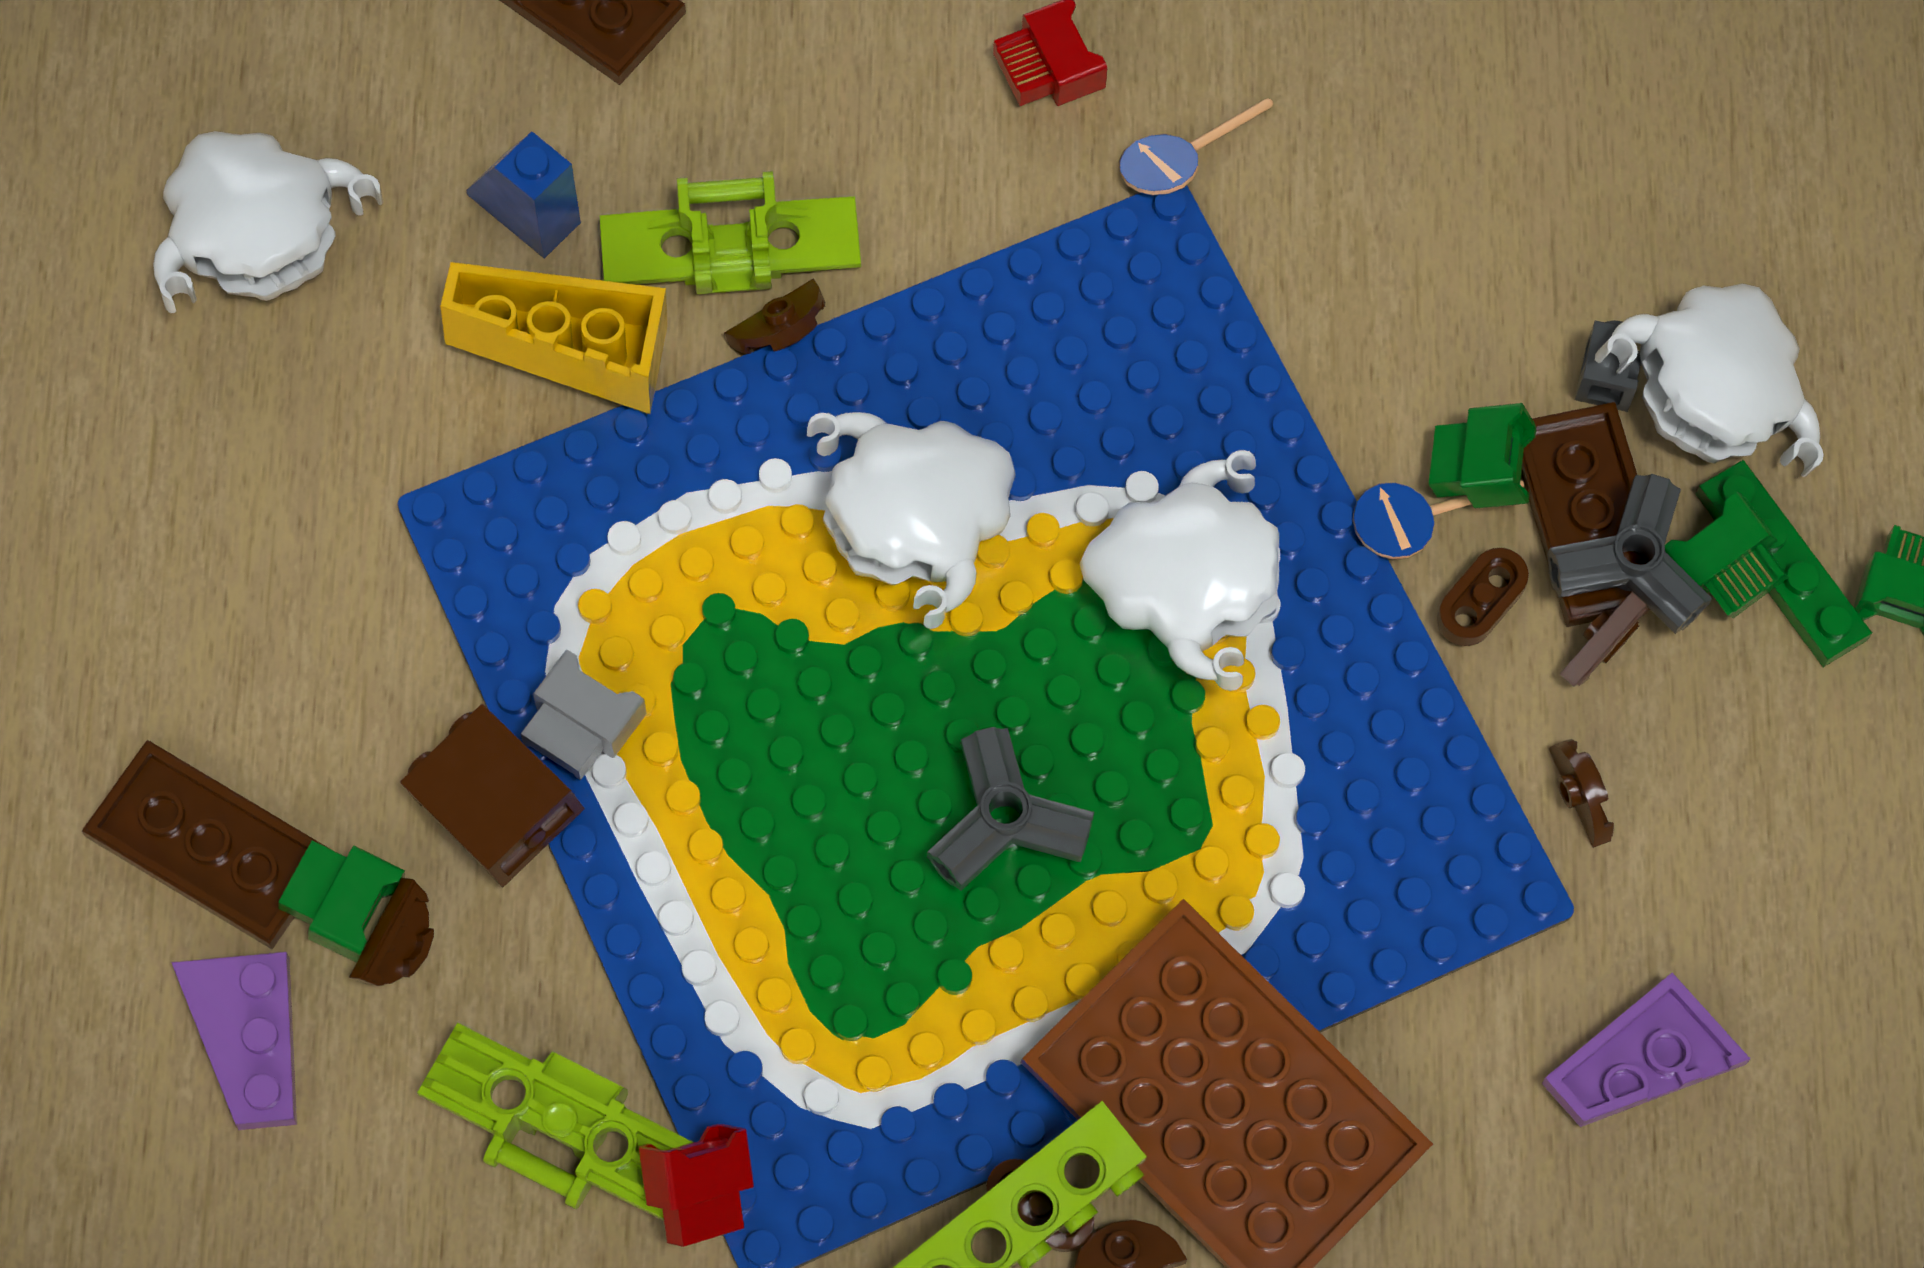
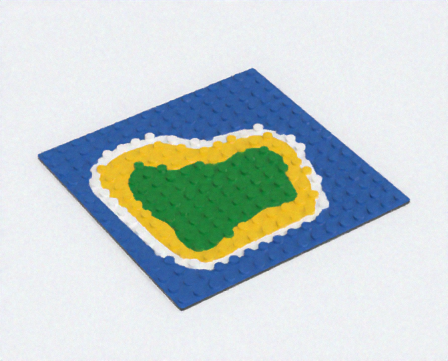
[398,185,1574,1268]

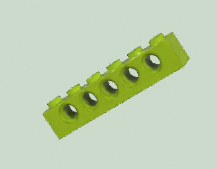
[893,1101,1147,1268]

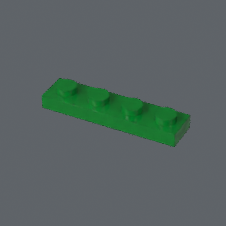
[1695,460,1872,668]

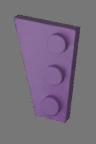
[171,952,297,1130]
[1542,973,1750,1127]

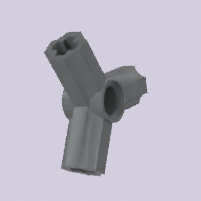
[1547,474,1712,634]
[927,727,1094,891]

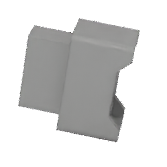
[521,650,647,780]

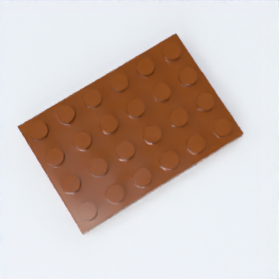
[1020,899,1433,1268]

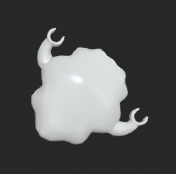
[153,131,383,313]
[1595,284,1824,477]
[807,412,1016,629]
[1079,450,1280,691]

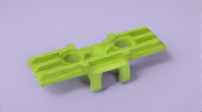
[599,171,861,294]
[417,1022,694,1221]

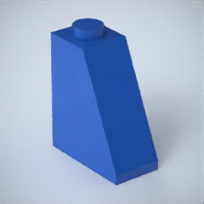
[466,131,581,259]

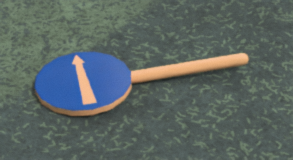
[1120,98,1273,195]
[1352,480,1524,559]

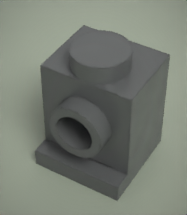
[1575,320,1641,412]

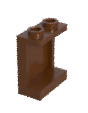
[400,704,585,888]

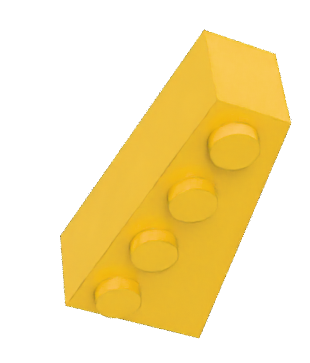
[440,262,668,414]

